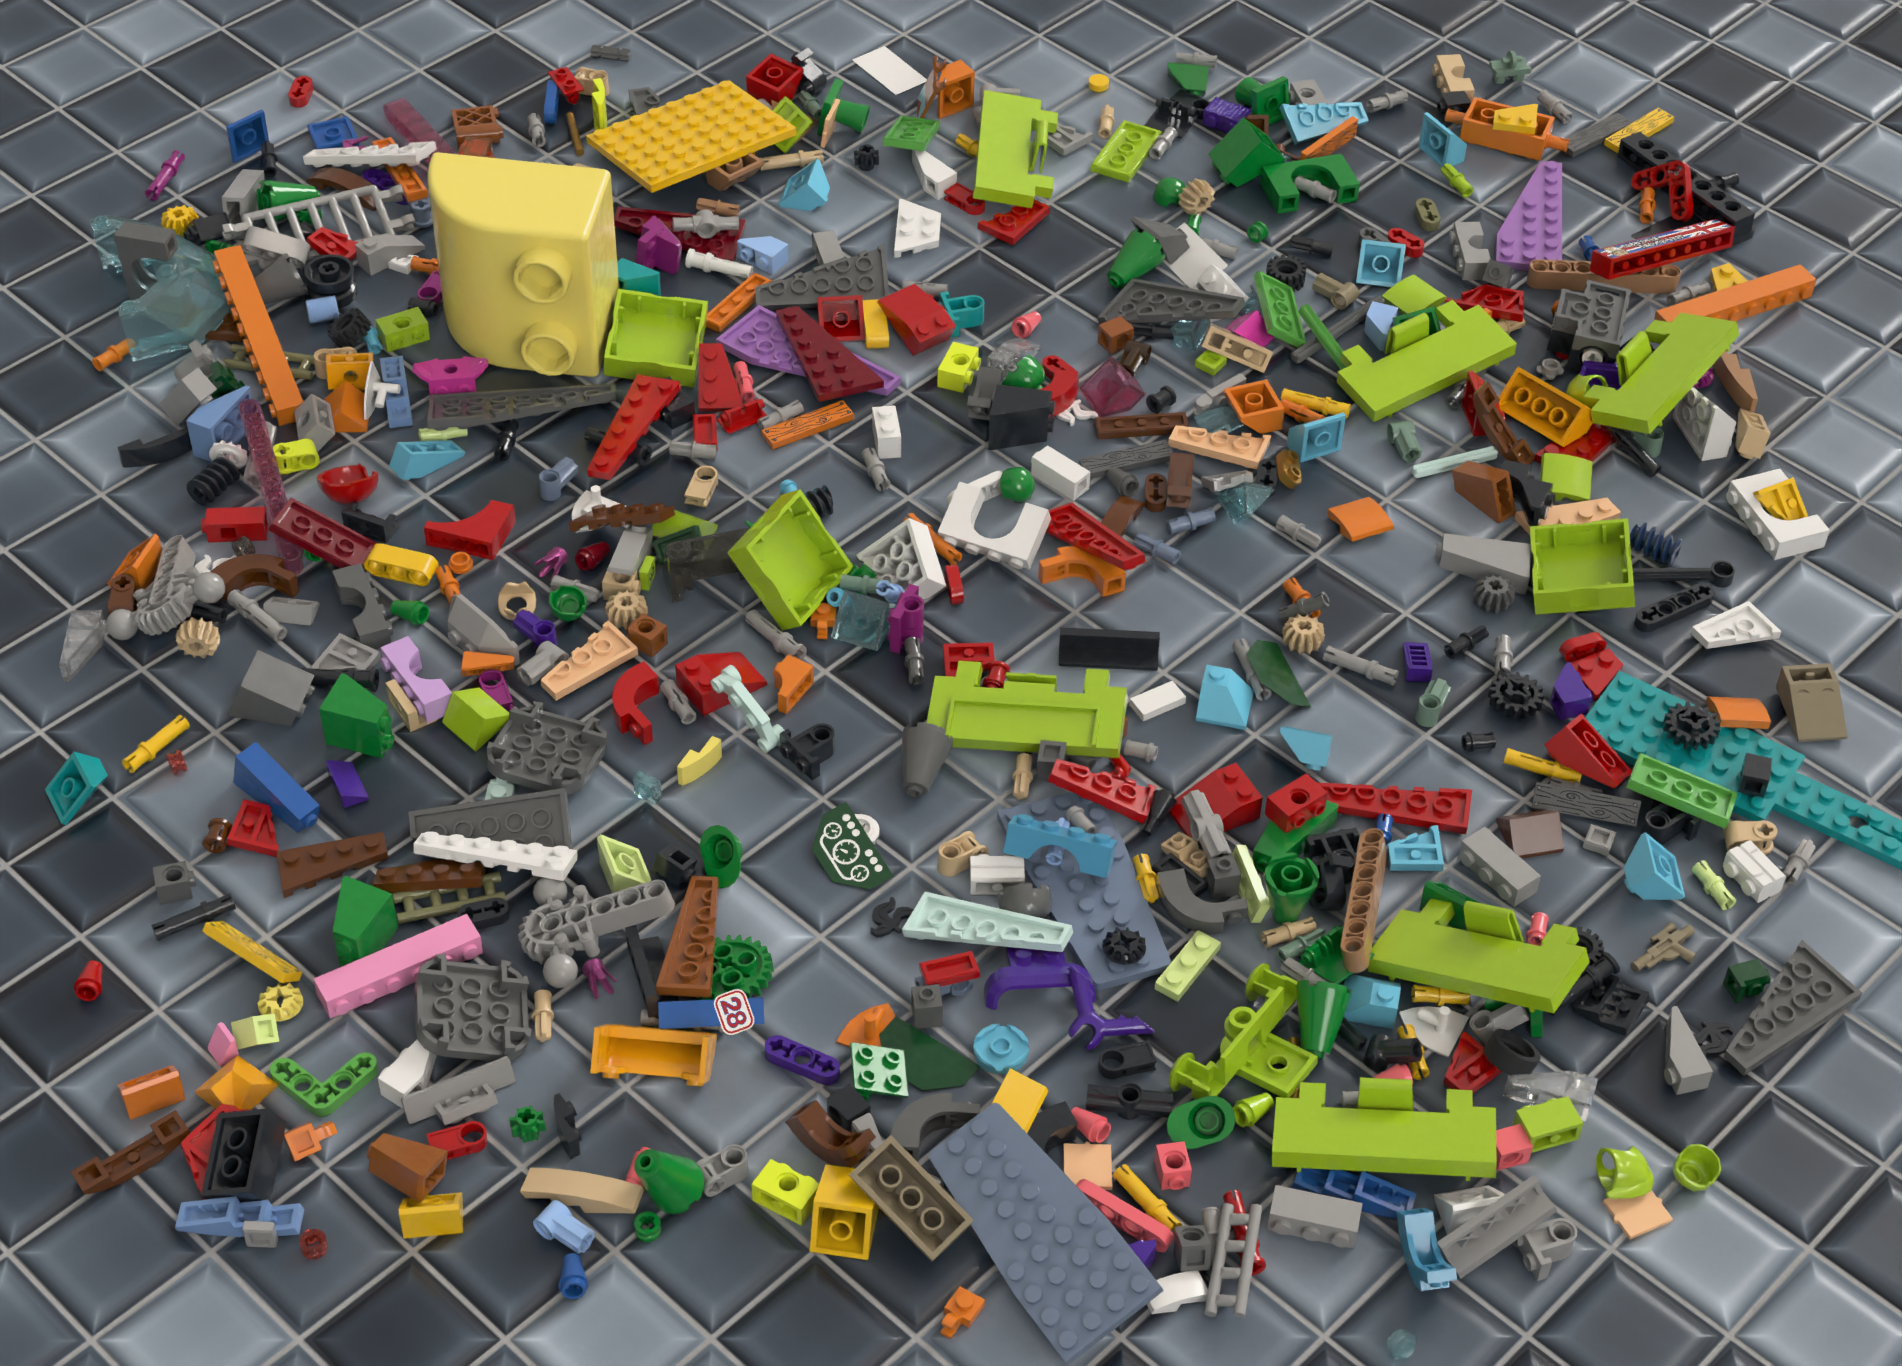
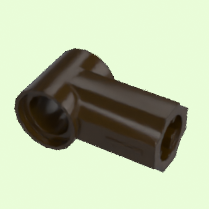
[1116,339,1152,381]

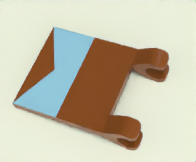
[917,55,946,118]

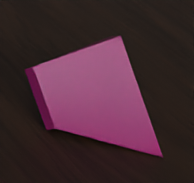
[1225,310,1274,348]

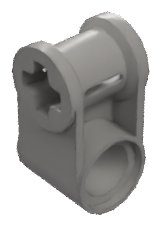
[697,1144,749,1197]

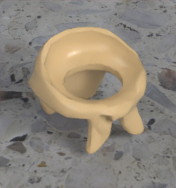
[498,582,536,621]

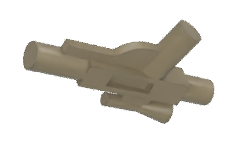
[1630,922,1696,972]

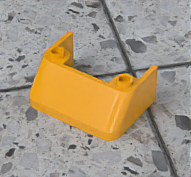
[590,1024,717,1086]

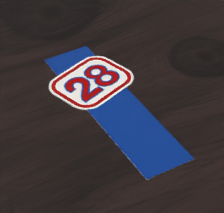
[658,989,765,1035]

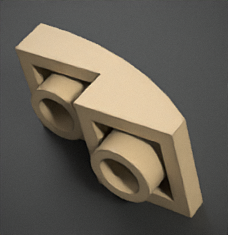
[1161,832,1208,878]

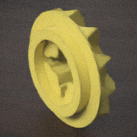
[257,982,303,1021]

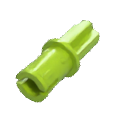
[1440,163,1474,198]

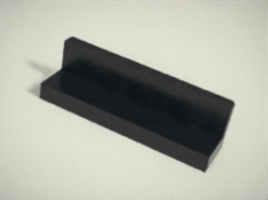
[1058,627,1160,671]
[625,925,679,1018]

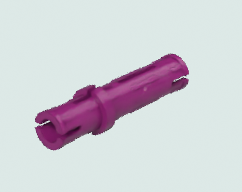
[145,150,185,201]

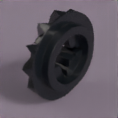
[1102,927,1146,965]

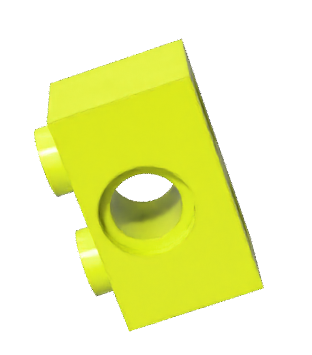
[937,342,981,393]
[752,1159,819,1226]

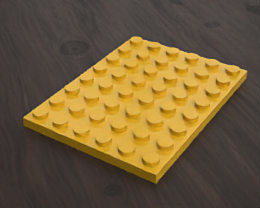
[586,80,797,193]

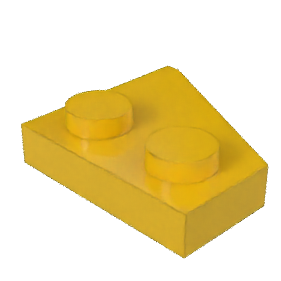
[1710,263,1748,292]
[1753,477,1808,521]

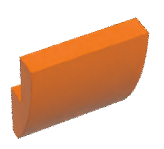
[1328,497,1394,542]
[1706,696,1771,729]

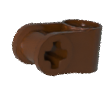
[108,574,138,616]

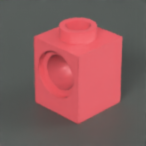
[1496,1124,1533,1171]
[1154,1141,1192,1190]

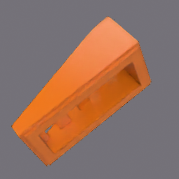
[461,651,515,677]

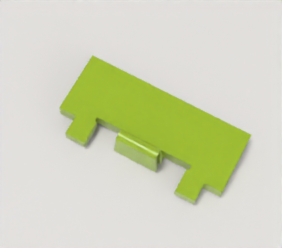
[973,90,1058,208]
[1337,300,1517,422]
[1583,313,1739,434]
[927,661,1128,758]
[1368,899,1589,1013]
[1272,1077,1497,1181]

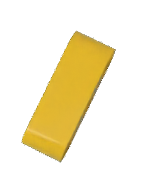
[863,299,889,349]
[363,543,439,586]

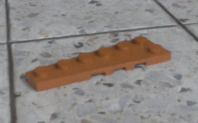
[656,876,719,997]

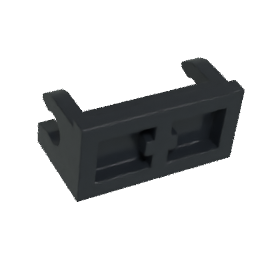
[341,501,400,543]

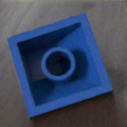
[226,109,269,163]

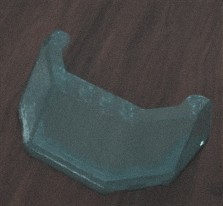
[89,214,232,362]

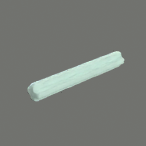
[1411,446,1498,478]

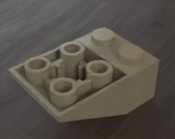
[1776,663,1848,742]

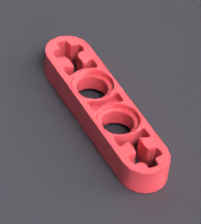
[1076,1179,1174,1252]

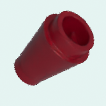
[575,541,610,571]

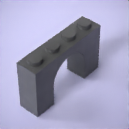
[114,222,191,315]

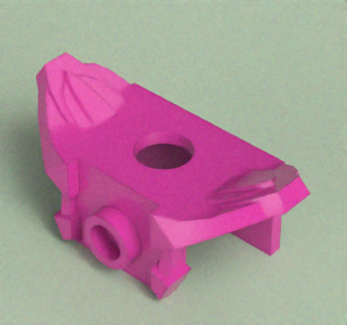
[412,356,488,394]

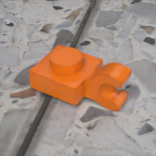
[811,603,837,639]
[283,1121,338,1161]
[940,1286,985,1339]

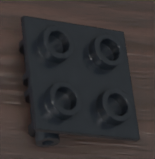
[1144,97,1198,139]

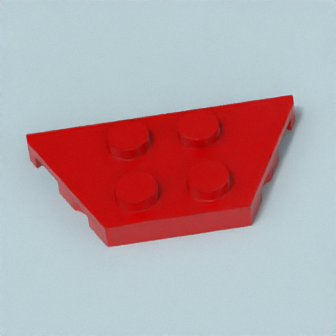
[1445,284,1524,322]
[181,1103,283,1200]

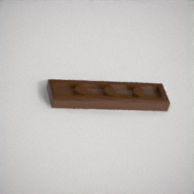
[1094,412,1189,439]

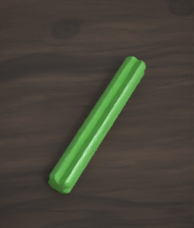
[1298,304,1346,370]

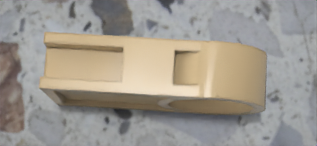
[684,466,718,507]

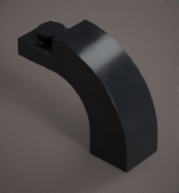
[1027,1101,1077,1154]

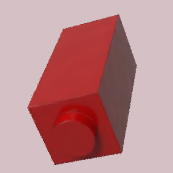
[201,506,269,543]

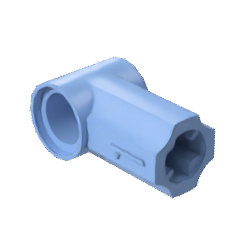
[533,1200,595,1254]

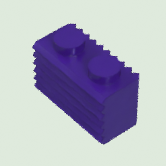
[1202,97,1252,134]

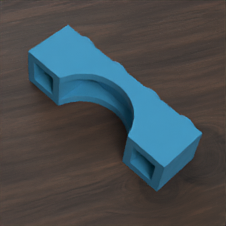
[1003,814,1117,878]

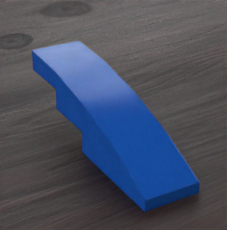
[1291,1168,1416,1218]

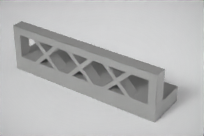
[1437,1175,1557,1279]

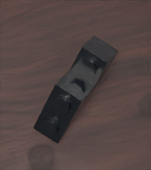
[1500,460,1555,526]

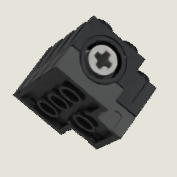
[1547,280,1631,373]

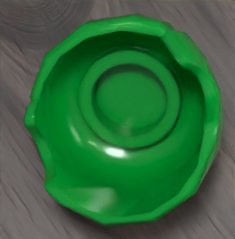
[1153,177,1186,207]
[1000,467,1035,503]
[549,585,587,622]

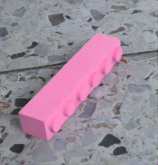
[314,914,483,1019]

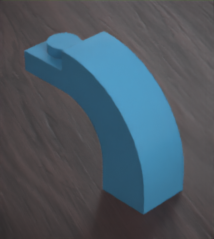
[1396,1208,1457,1291]

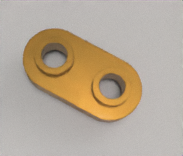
[1276,449,1302,489]

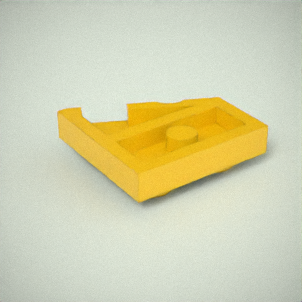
[1492,104,1538,134]

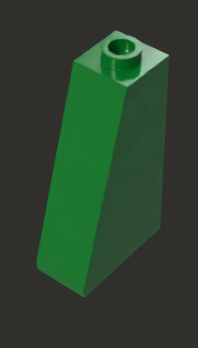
[1252,800,1339,872]

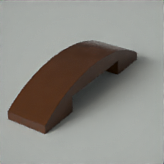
[306,167,380,211]
[1473,381,1535,465]
[1101,495,1145,537]
[71,1110,190,1195]

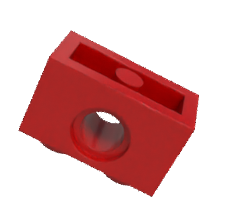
[1265,773,1328,833]

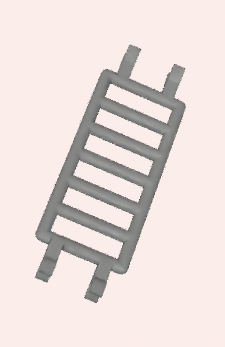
[222,184,415,270]

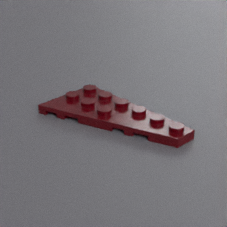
[614,206,746,262]
[776,306,884,402]

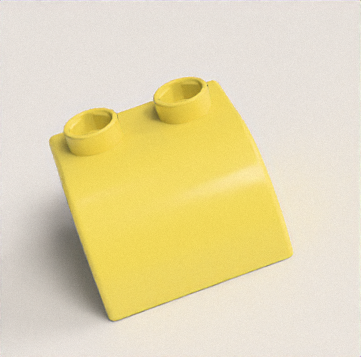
[427,153,619,377]

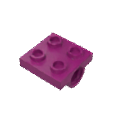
[887,584,924,654]

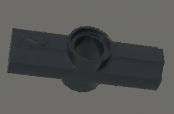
[1086,1082,1173,1120]

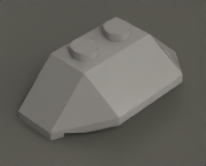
[447,594,520,666]

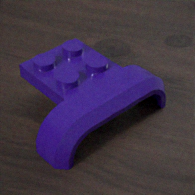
[984,947,1096,1010]

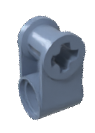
[408,191,433,228]

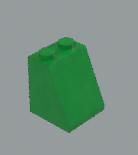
[1208,118,1286,187]
[319,673,394,758]
[333,876,398,966]

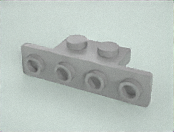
[401,1056,516,1125]

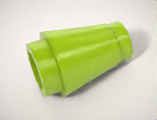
[1232,1092,1274,1127]

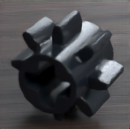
[854,144,879,171]

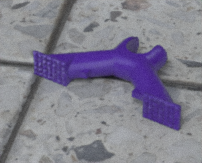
[1067,966,1155,1050]

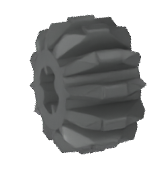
[1473,573,1515,614]

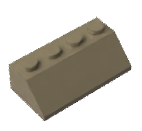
[849,1135,974,1262]

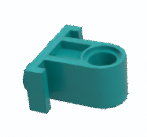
[937,291,985,338]

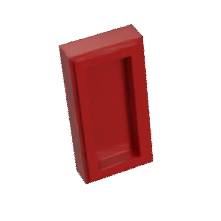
[693,414,718,451]
[919,951,980,987]

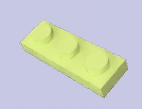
[1232,845,1270,923]
[1154,930,1221,1002]

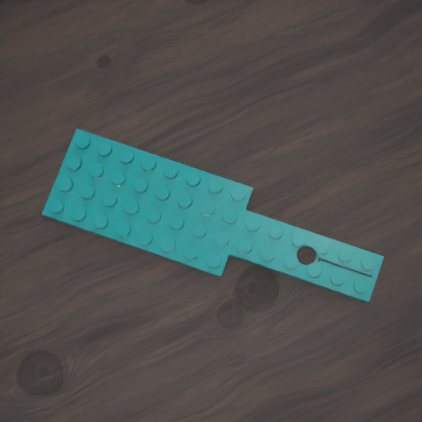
[1585,671,1902,870]

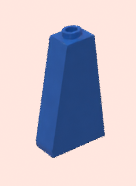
[233,742,320,833]

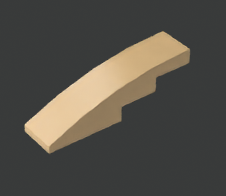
[520,1168,645,1213]

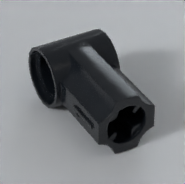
[1363,1034,1423,1072]

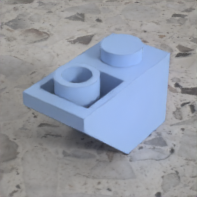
[737,236,789,275]
[1364,301,1398,351]

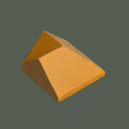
[195,1055,278,1110]

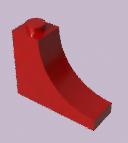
[424,500,516,560]

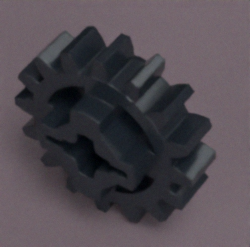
[1488,672,1545,719]
[1663,701,1720,750]

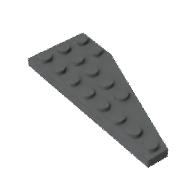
[427,383,616,431]

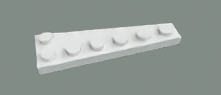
[303,141,437,167]
[414,832,577,881]

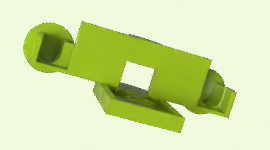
[1169,963,1318,1099]

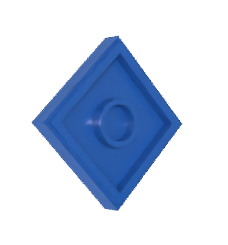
[307,116,359,149]

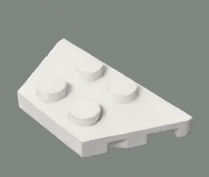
[894,199,941,258]

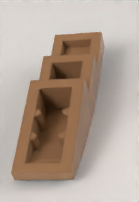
[1713,351,1758,413]

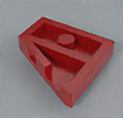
[1571,648,1623,702]

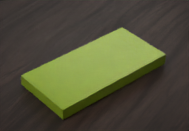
[1090,120,1162,183]

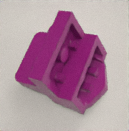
[635,216,682,275]

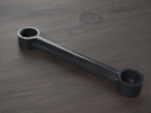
[1632,560,1736,588]

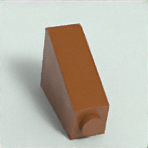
[1452,461,1516,523]
[367,1133,448,1202]

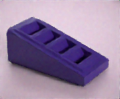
[1402,642,1433,682]

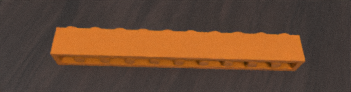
[212,245,303,426]

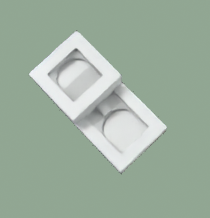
[1147,1271,1208,1314]

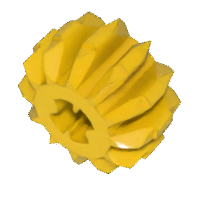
[161,205,199,240]

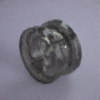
[232,536,256,557]

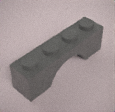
[332,563,394,650]

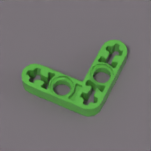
[270,1052,378,1117]

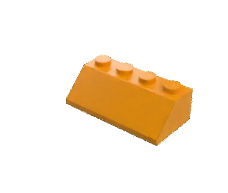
[1499,367,1593,447]

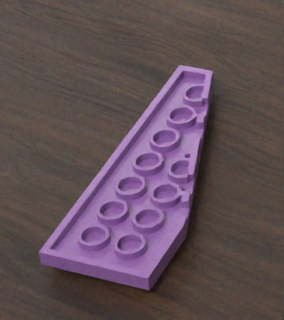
[1495,161,1562,271]
[716,305,901,396]

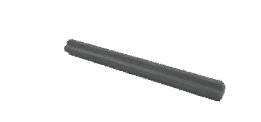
[1291,296,1385,364]

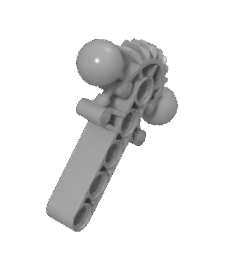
[106,535,225,640]
[518,877,675,988]

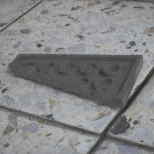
[408,788,575,868]

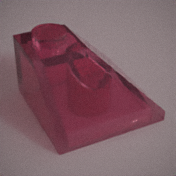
[1080,356,1146,418]

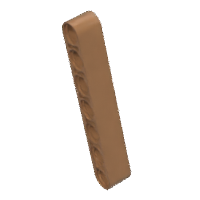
[1526,259,1681,294]
[1340,828,1387,973]

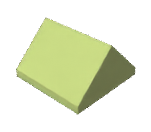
[597,834,652,893]

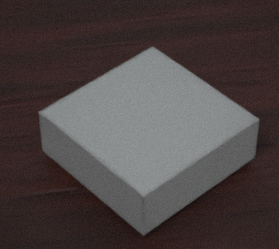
[1582,824,1616,856]
[243,1221,278,1248]

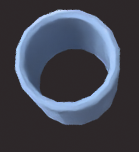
[306,295,339,324]

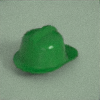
[700,825,743,889]
[1167,1096,1235,1149]

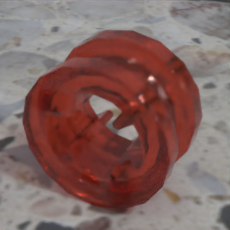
[166,749,188,775]
[299,1229,328,1260]

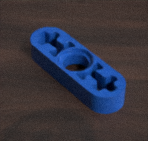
[544,80,560,124]

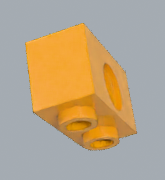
[326,353,374,390]

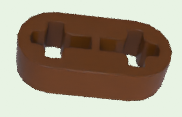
[1145,473,1167,512]

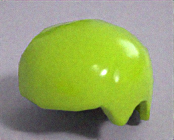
[1673,1144,1721,1192]

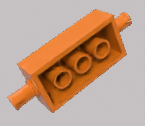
[1445,97,1570,160]

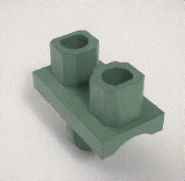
[1489,50,1531,84]

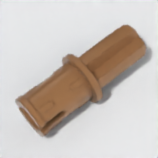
[696,198,740,217]

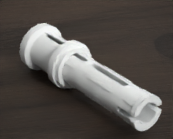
[685,248,753,279]

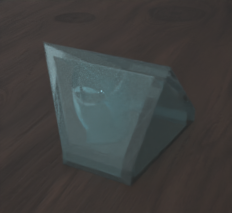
[1216,481,1274,524]

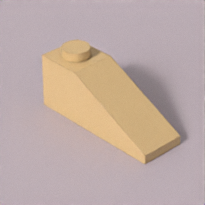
[1201,323,1273,373]
[1735,408,1771,459]

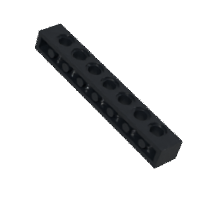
[1618,132,1755,238]

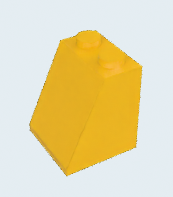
[810,1164,879,1260]

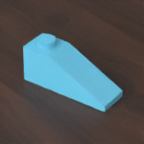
[389,440,465,480]

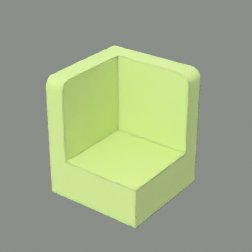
[231,1014,279,1050]

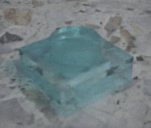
[633,771,662,804]

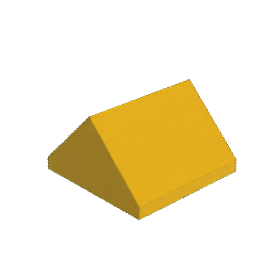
[992,1068,1049,1133]
[399,1192,463,1239]

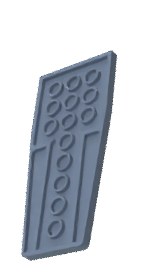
[997,792,1171,991]
[929,1103,1164,1365]

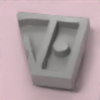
[1035,124,1093,156]
[1201,470,1254,492]
[311,633,382,671]

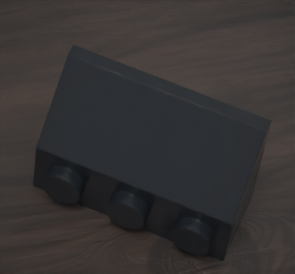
[201,1108,287,1203]

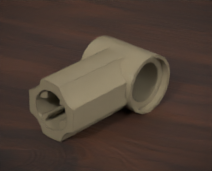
[1312,273,1359,310]

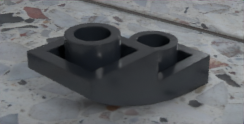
[554,1093,582,1160]

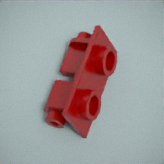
[548,67,584,104]
[717,398,767,434]

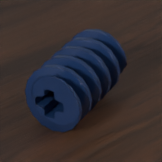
[1630,522,1682,567]

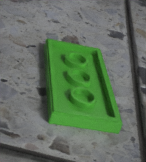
[883,115,940,151]
[1253,271,1306,348]
[1626,753,1738,829]

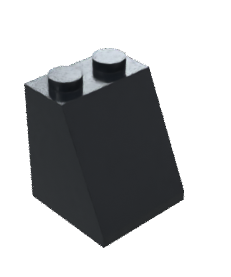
[988,384,1056,450]

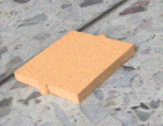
[820,99,840,148]
[1063,1142,1112,1190]
[1603,1190,1673,1240]

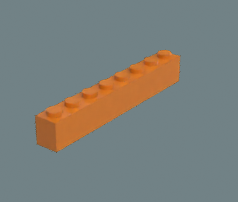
[1654,264,1816,322]

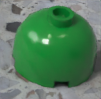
[1001,355,1045,389]

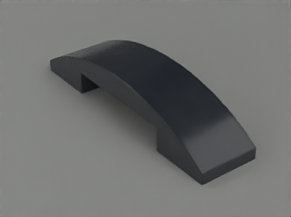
[117,421,192,468]

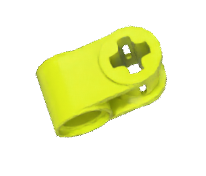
[272,438,320,475]

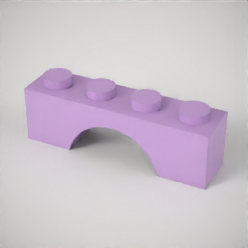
[380,636,452,723]

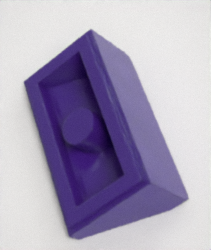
[325,760,369,808]

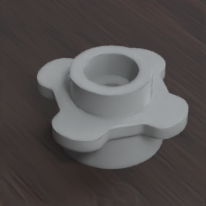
[1536,358,1564,380]

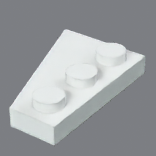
[1690,601,1781,649]

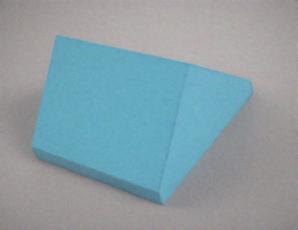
[1356,239,1406,287]

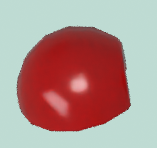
[317,463,379,505]

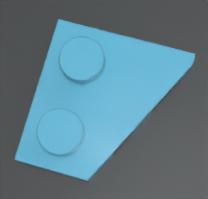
[1387,825,1444,871]

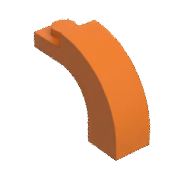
[1038,546,1126,597]

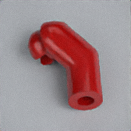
[1108,754,1131,781]

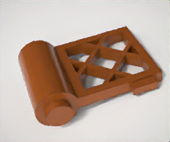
[451,105,504,148]

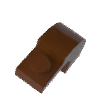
[1166,452,1194,508]
[210,554,299,601]
[785,1100,876,1168]

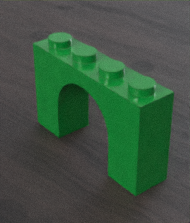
[1260,154,1360,214]

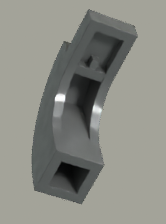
[967,366,1004,421]
[1156,868,1248,934]
[891,1093,980,1162]

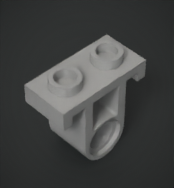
[174,339,226,382]
[1512,1218,1578,1281]

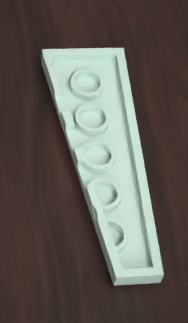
[902,892,1073,952]

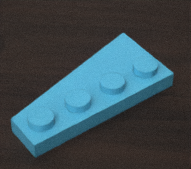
[1279,102,1369,145]

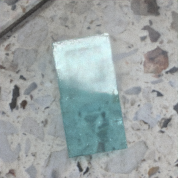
[1194,406,1245,433]

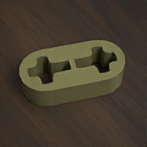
[1414,198,1441,231]

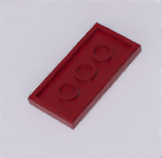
[268,498,378,568]

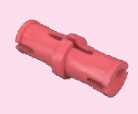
[733,361,755,402]

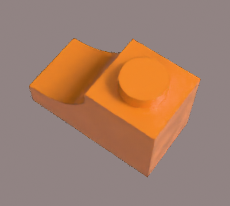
[773,655,814,714]

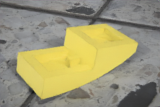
[677,736,722,785]

